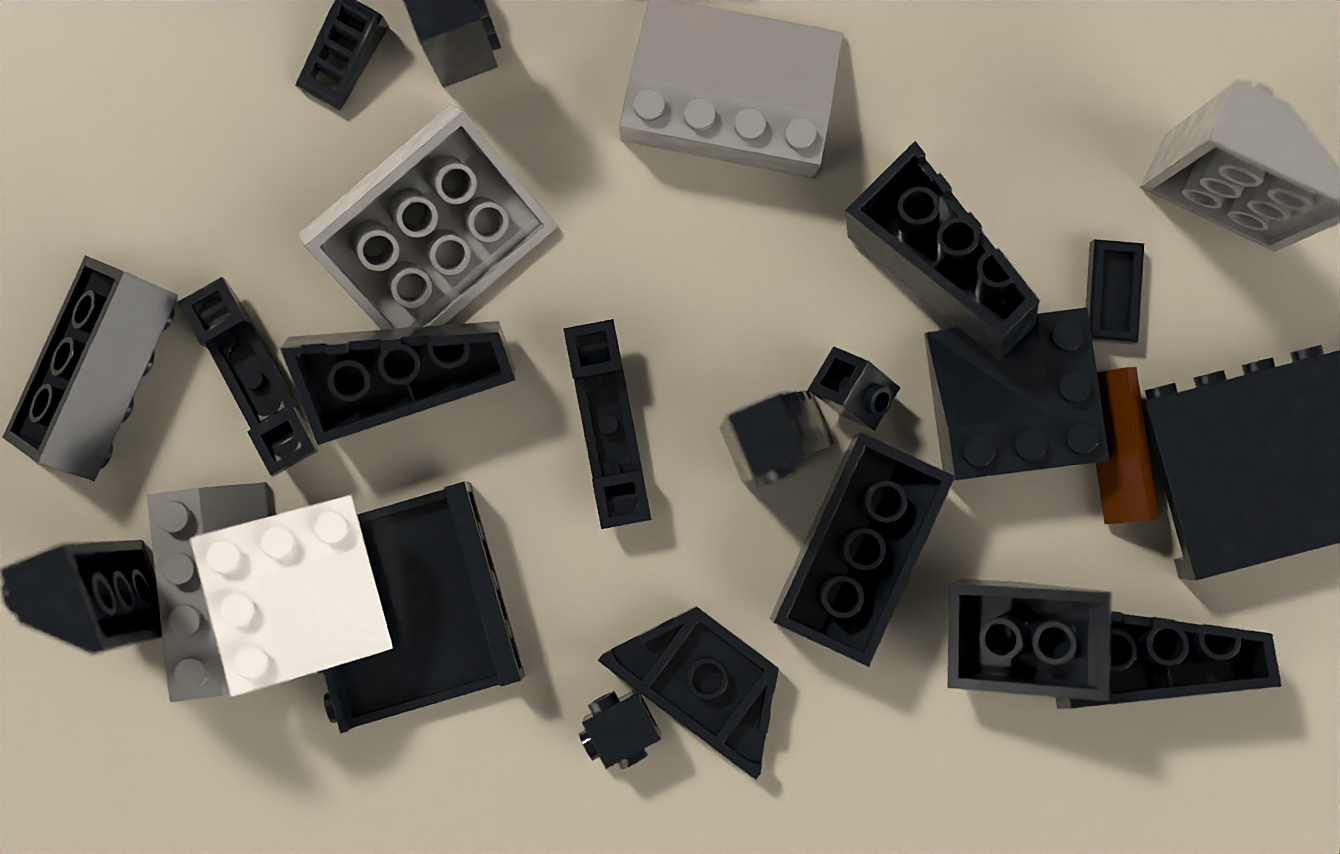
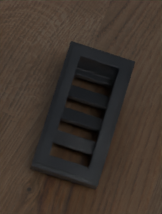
[295,0,389,111]

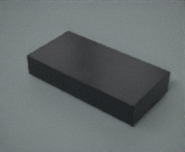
[1085,239,1144,345]

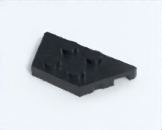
[598,606,779,780]

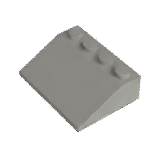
[619,0,843,178]
[1140,79,1340,252]
[299,103,557,330]

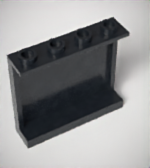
[1142,344,1340,581]
[317,481,525,734]

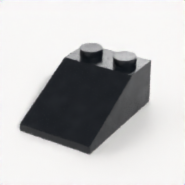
[947,579,1112,701]

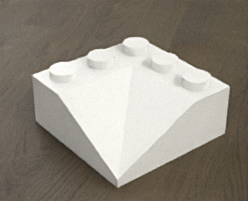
[190,495,393,697]

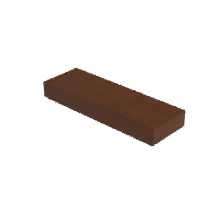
[1096,367,1159,524]

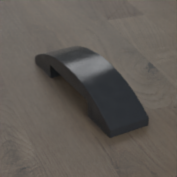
[178,277,318,477]
[563,319,652,529]

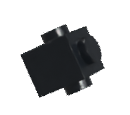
[807,346,901,431]
[579,689,661,770]

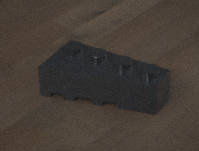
[845,141,1040,361]
[280,321,516,445]
[719,390,834,488]
[1055,611,1282,709]

